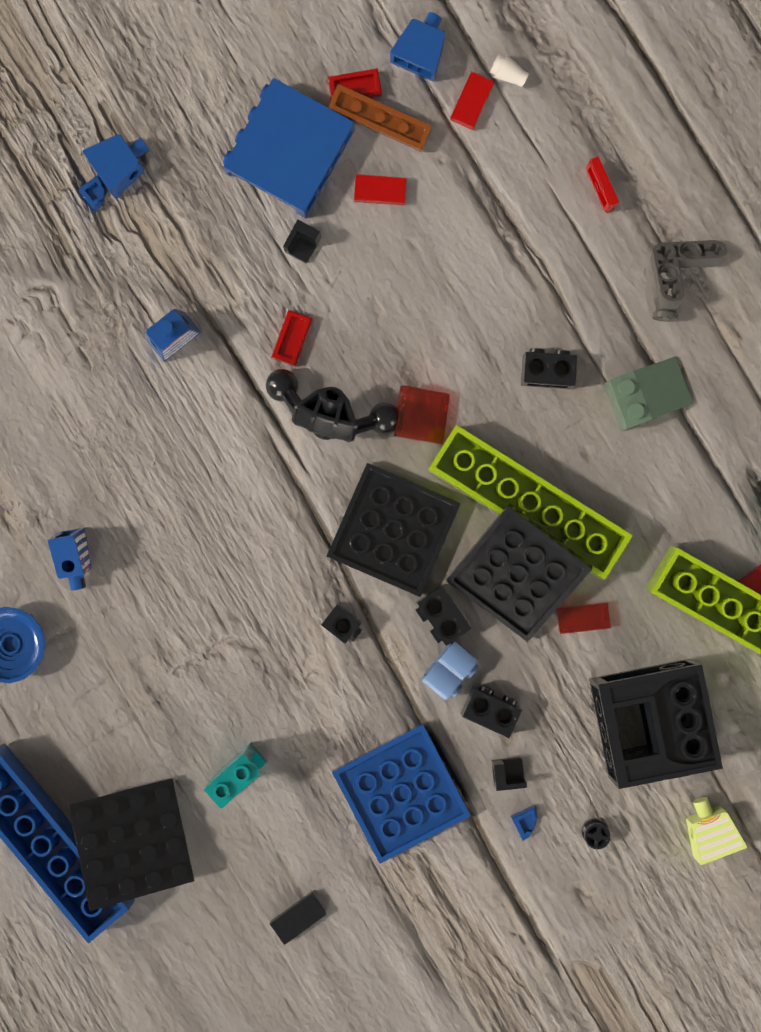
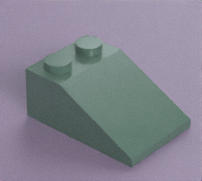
[603,357,693,431]

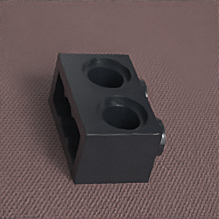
[521,348,577,389]
[415,585,472,646]
[461,684,522,739]

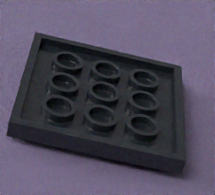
[326,463,461,597]
[446,503,593,642]
[68,778,195,911]

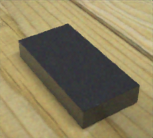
[270,891,326,945]

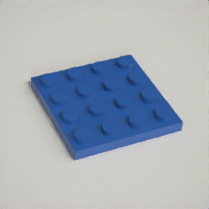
[332,723,471,864]

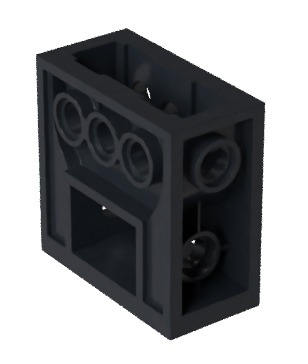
[589,659,723,789]

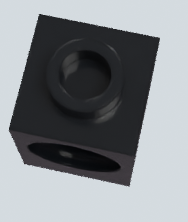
[321,603,362,644]

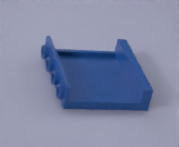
[223,78,355,218]

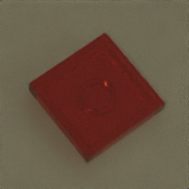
[393,385,450,444]

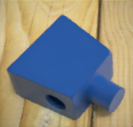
[390,12,445,82]
[82,134,150,199]

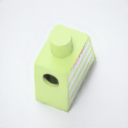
[686,797,747,865]

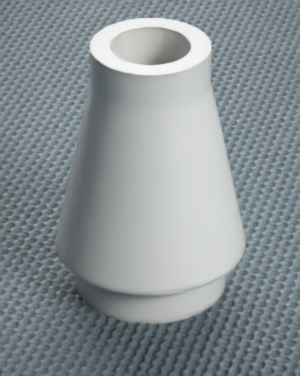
[489,53,529,87]

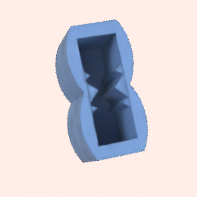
[421,640,478,700]

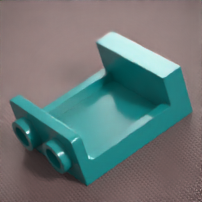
[203,742,267,809]

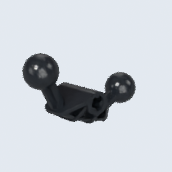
[266,369,401,442]

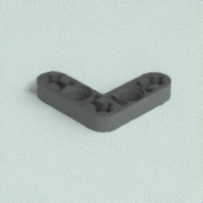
[651,240,727,310]

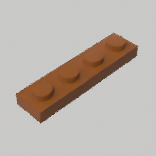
[328,84,432,152]

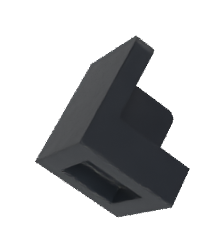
[283,219,321,264]
[491,757,527,791]

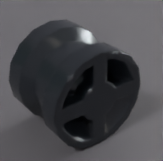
[581,819,610,849]

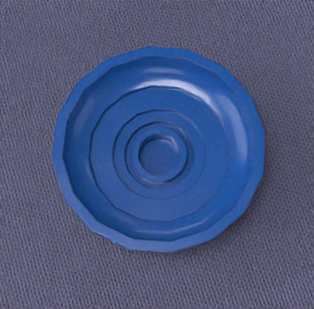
[0,607,45,684]

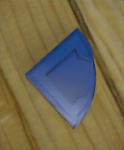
[78,175,105,212]
[511,805,537,841]

